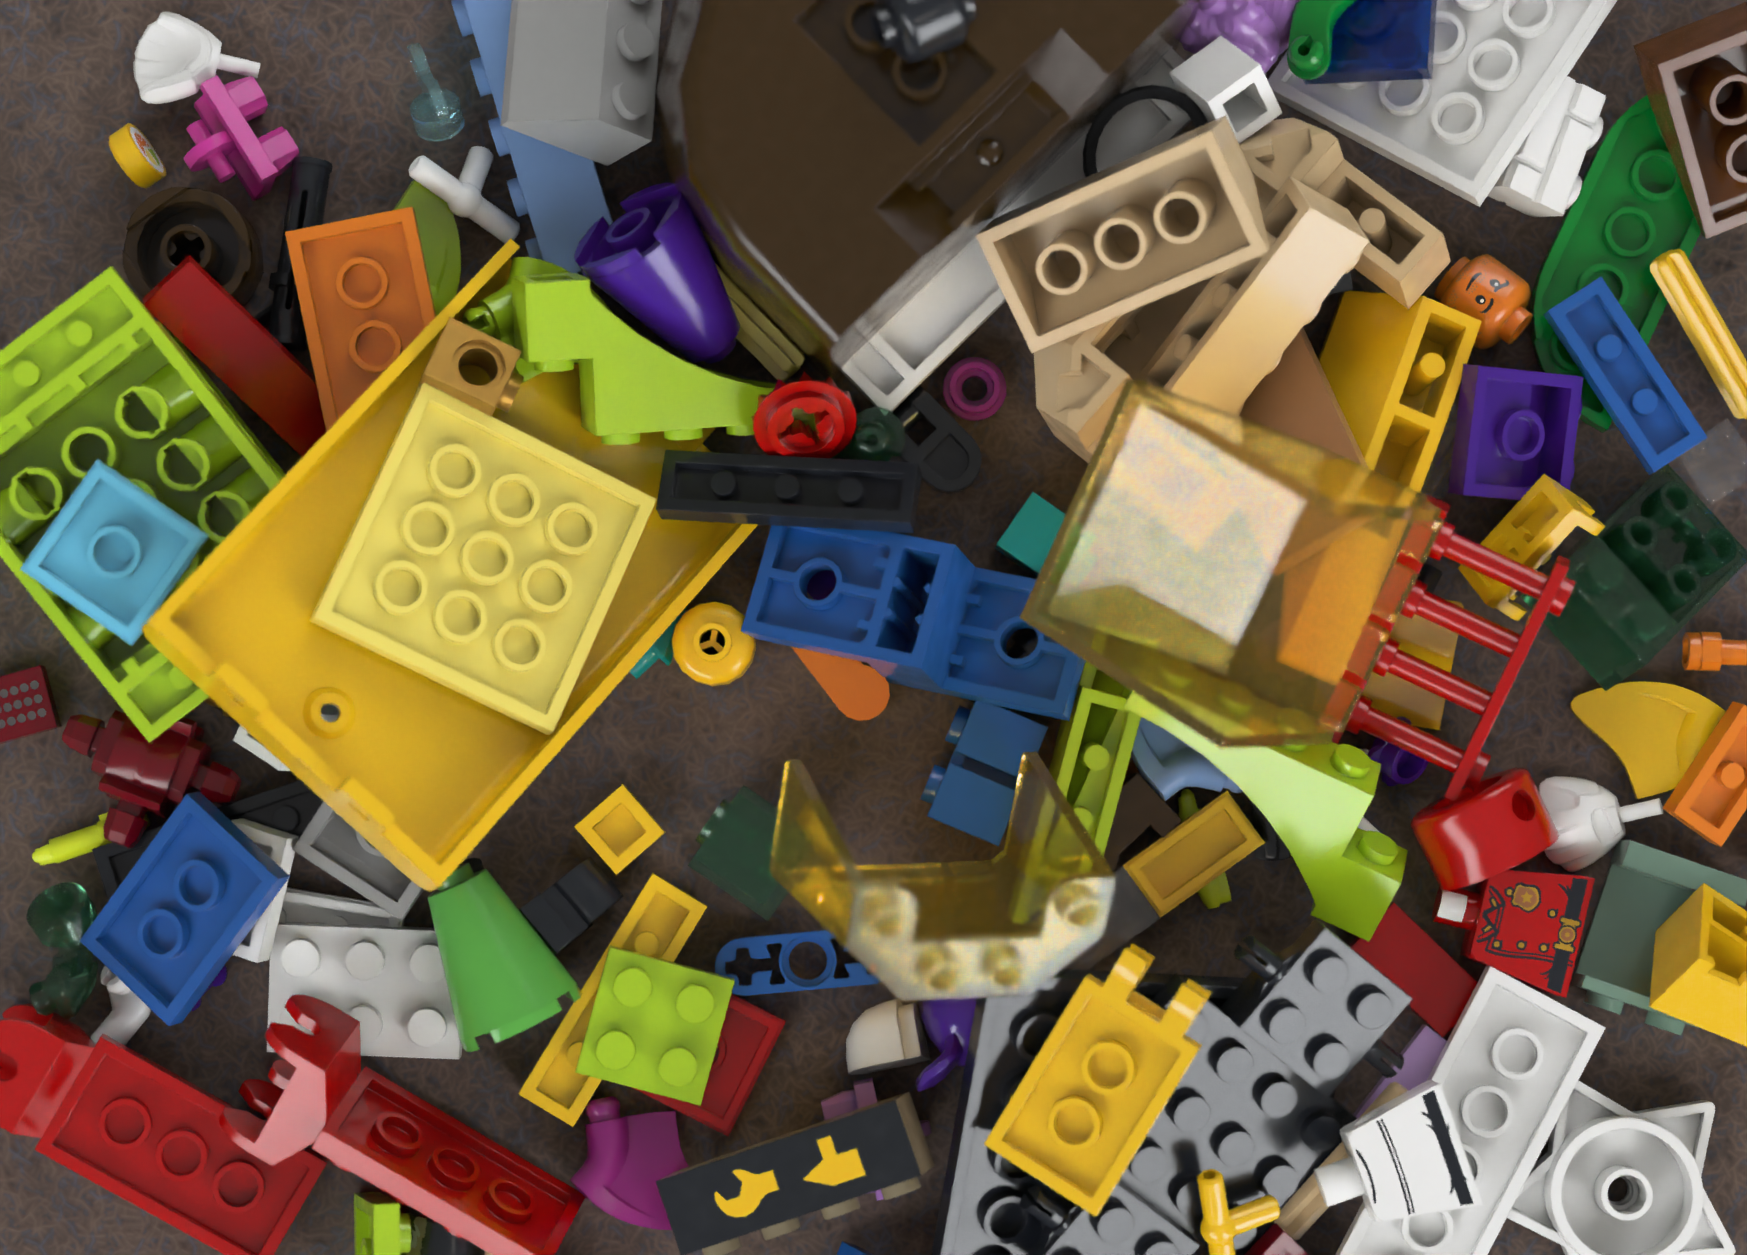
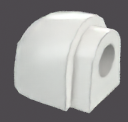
[846,998,930,1075]

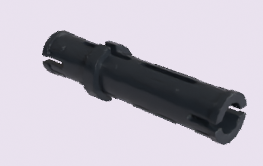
[268,156,333,352]

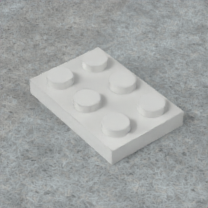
[267,922,462,1060]

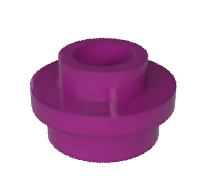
[943,357,1006,421]

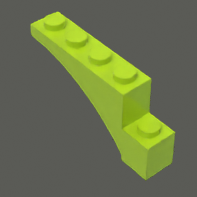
[511,272,816,445]
[1124,657,1408,941]

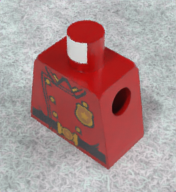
[1432,870,1595,998]

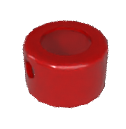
[1411,768,1559,891]

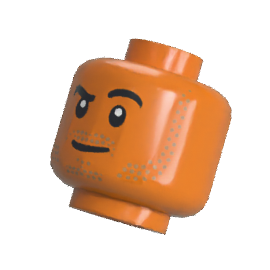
[1434,254,1533,350]

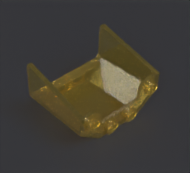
[769,752,1116,1001]

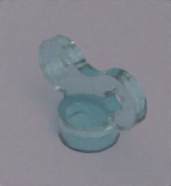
[407,42,465,142]

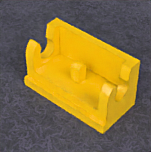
[1458,474,1606,621]

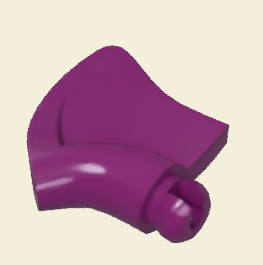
[570,1096,689,1230]

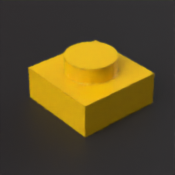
[574,784,666,875]

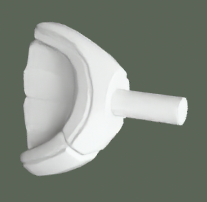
[133,11,261,104]
[1539,776,1663,872]

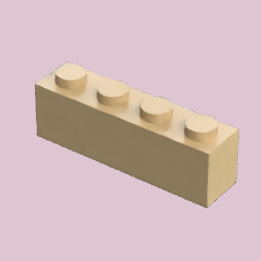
[1135,176,1370,443]

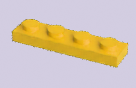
[518,872,707,1127]

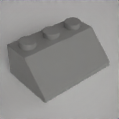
[501,0,662,166]

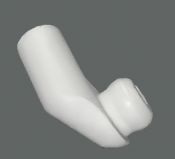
[91,966,151,1045]

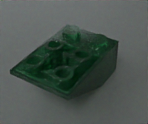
[1520,464,1747,691]

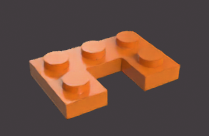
[1662,701,1747,847]

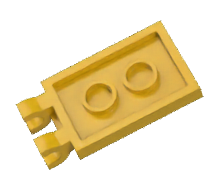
[984,943,1212,1217]

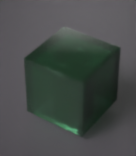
[688,785,825,921]

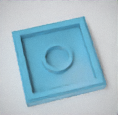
[20,460,210,645]

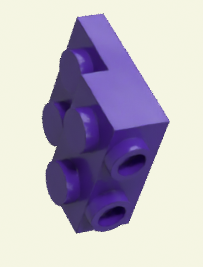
[1448,364,1583,500]

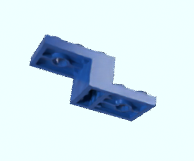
[741,525,1102,721]

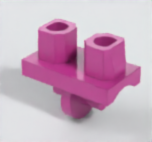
[184,75,300,201]

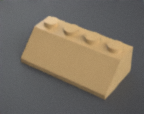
[975,115,1270,353]

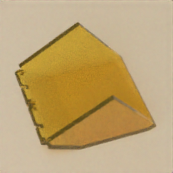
[1020,379,1444,748]

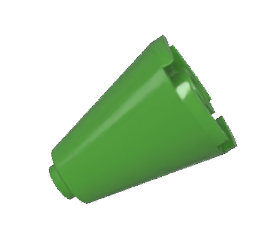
[427,863,582,1052]

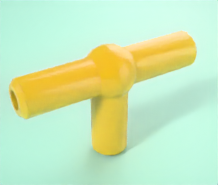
[1197,1169,1281,1255]

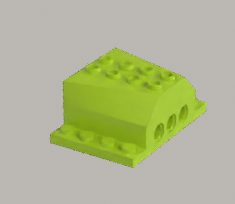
[0,266,286,743]

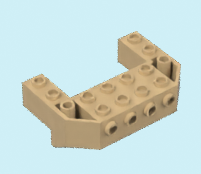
[1034,117,1451,551]

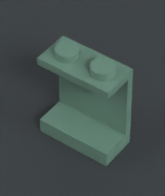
[1570,840,1747,1036]

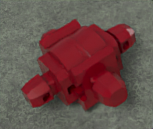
[62,708,242,849]

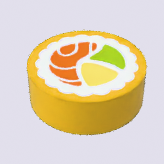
[108,123,166,189]

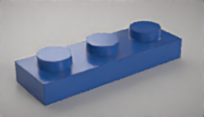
[1543,277,1708,475]

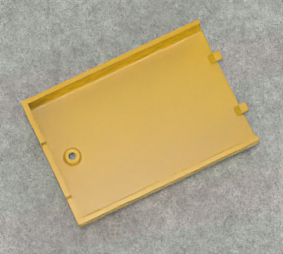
[141,238,758,891]

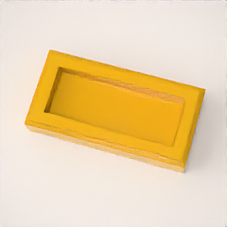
[1122,790,1265,918]

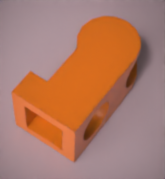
[790,646,890,721]

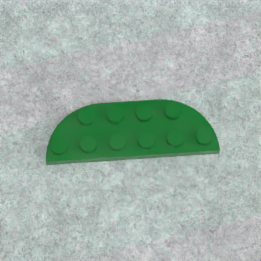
[1530,95,1701,433]

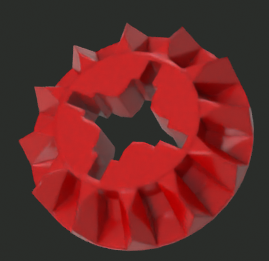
[752,372,857,458]

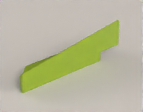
[1012,622,1158,930]

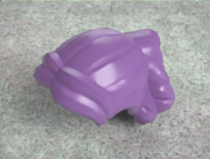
[1180,0,1298,74]

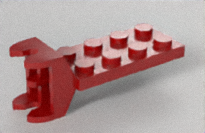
[218,994,585,1255]
[0,1004,328,1255]

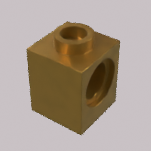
[416,317,524,416]

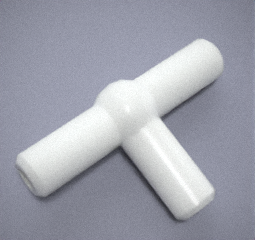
[409,146,520,243]

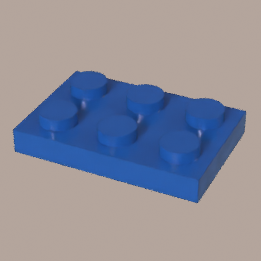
[80,792,290,1026]

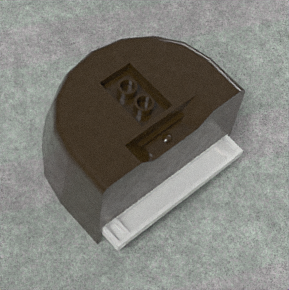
[655,0,1196,417]

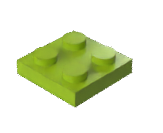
[575,945,735,1106]

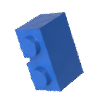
[920,701,1048,846]

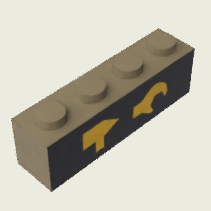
[656,1092,935,1255]

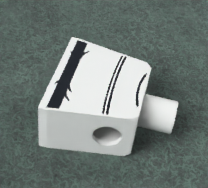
[1314,1080,1483,1222]

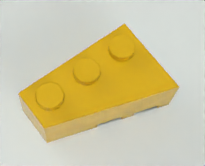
[1649,883,1747,1046]

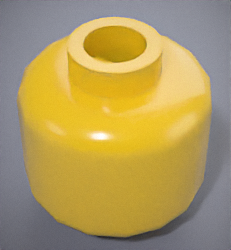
[671,601,756,686]

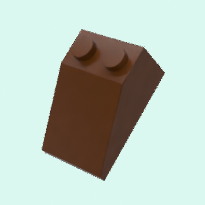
[1633,1,1747,239]

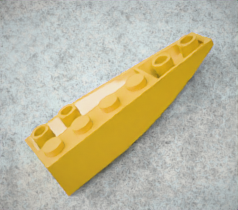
[1277,291,1482,685]

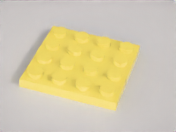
[309,382,657,735]

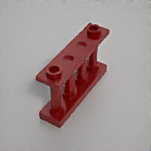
[1314,495,1576,802]

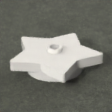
[1507,1080,1736,1255]

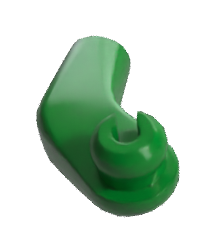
[1287,0,1356,80]

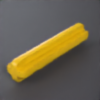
[1650,249,1747,419]

